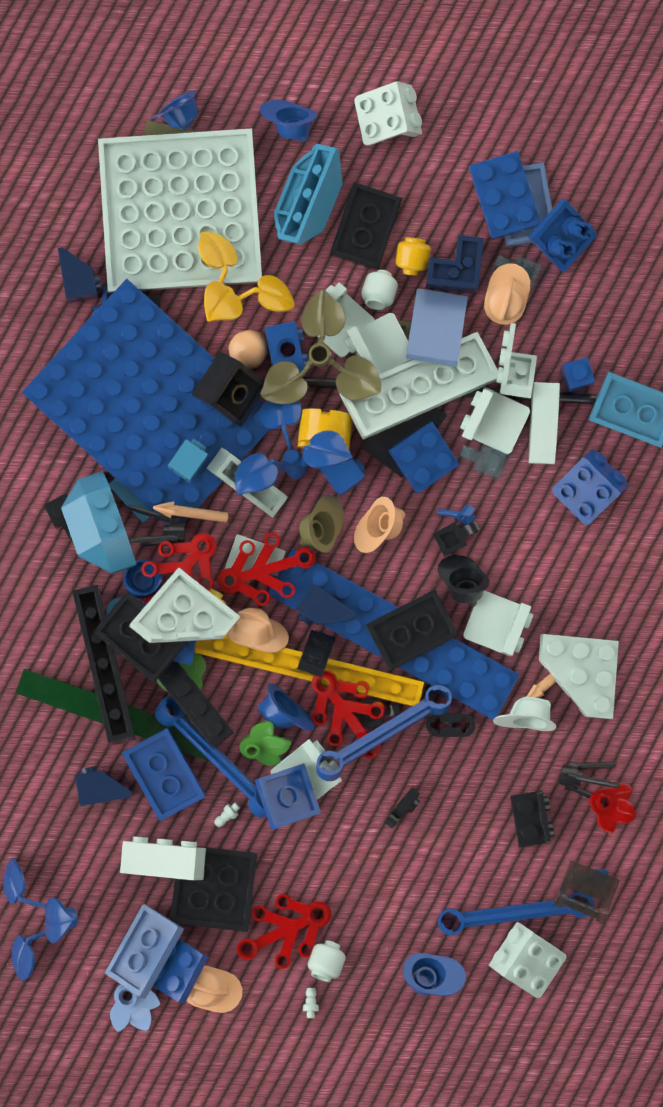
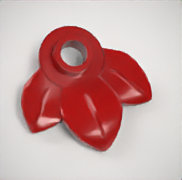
[589,783,636,834]

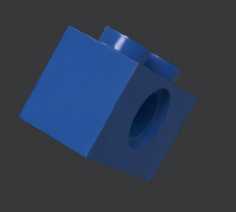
[265,321,308,376]

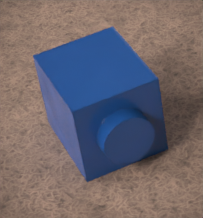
[560,357,595,393]

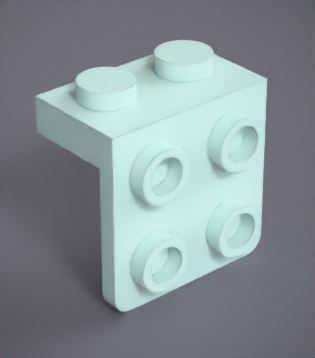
[355,81,422,146]
[317,282,375,358]
[345,313,412,374]
[497,323,537,398]
[460,387,530,454]
[463,591,534,657]
[271,739,343,800]
[489,921,566,998]

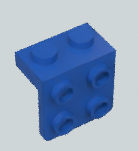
[552,448,629,525]

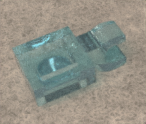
[493,256,542,290]
[459,445,507,479]

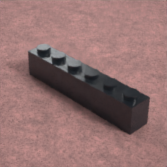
[72,584,136,746]

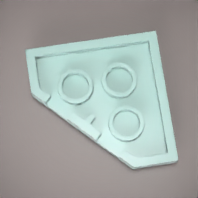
[129,568,240,643]
[539,634,619,719]

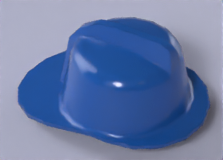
[151,91,199,130]
[260,100,317,142]
[257,683,315,730]
[403,953,466,996]

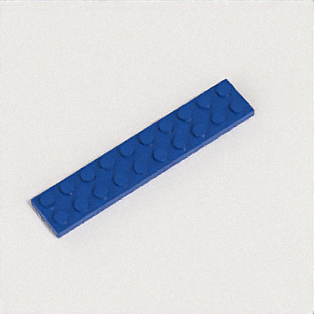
[268,549,520,720]

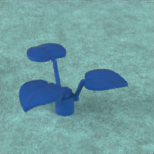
[235,401,352,496]
[3,858,78,982]

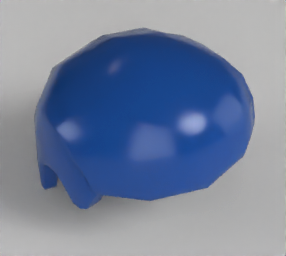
[123,560,163,599]

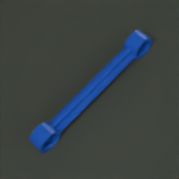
[316,685,452,781]
[154,696,267,818]
[437,891,595,935]

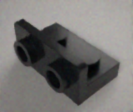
[510,791,555,848]

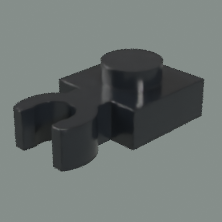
[384,787,421,828]

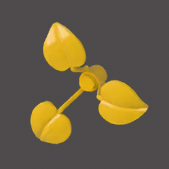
[198,231,295,322]

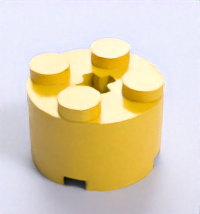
[297,409,352,450]

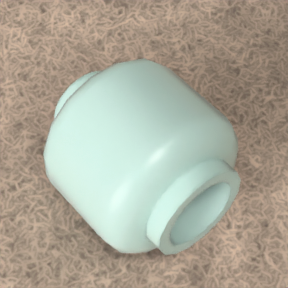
[361,270,398,310]
[308,940,346,982]

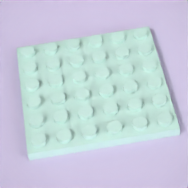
[98,128,262,293]

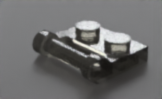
[554,860,620,924]

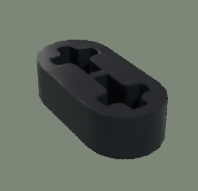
[426,713,476,737]

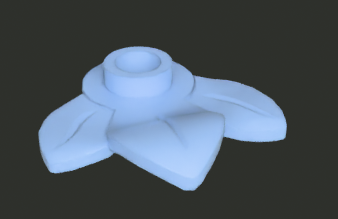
[110,985,160,1032]

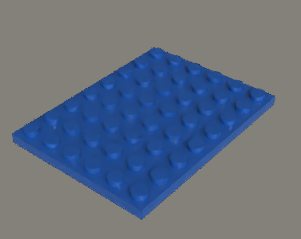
[21,278,270,525]

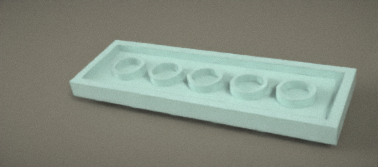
[339,332,498,440]

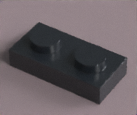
[297,630,336,677]

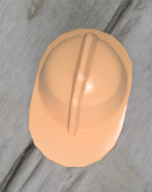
[484,264,531,325]
[354,497,405,553]
[227,607,289,653]
[187,965,243,1013]

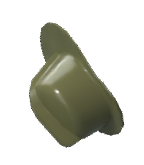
[299,495,344,553]

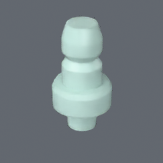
[214,802,241,828]
[303,988,319,1018]

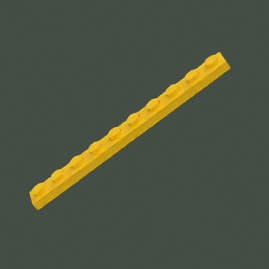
[194,634,424,706]

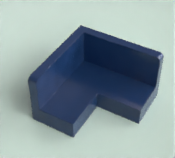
[426,235,484,294]

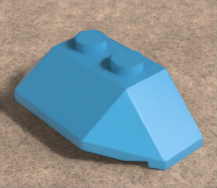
[273,144,343,245]
[61,471,137,574]

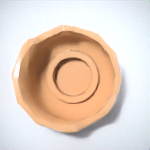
[228,329,269,369]

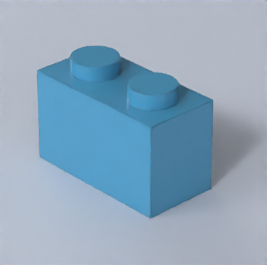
[168,439,208,483]

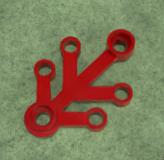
[142,533,217,603]
[217,533,316,606]
[312,670,385,758]
[237,894,331,969]

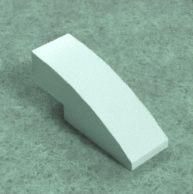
[529,382,560,464]
[206,448,288,518]

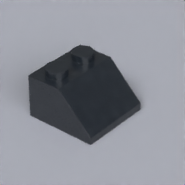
[192,351,264,427]

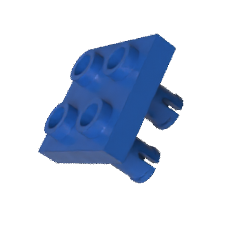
[528,199,598,273]

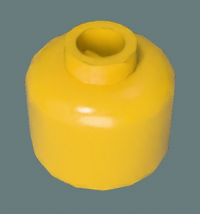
[395,237,431,276]

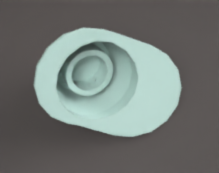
[493,696,556,731]

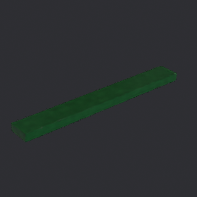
[15,669,218,762]

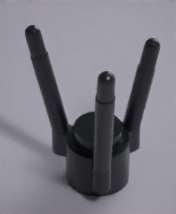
[127,505,186,547]
[559,761,620,803]

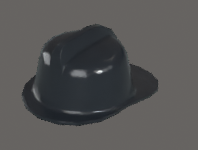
[438,555,490,607]

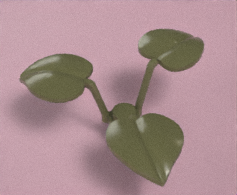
[261,290,381,404]

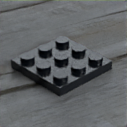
[170,844,258,932]

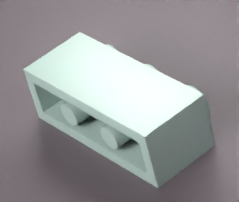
[120,836,206,880]

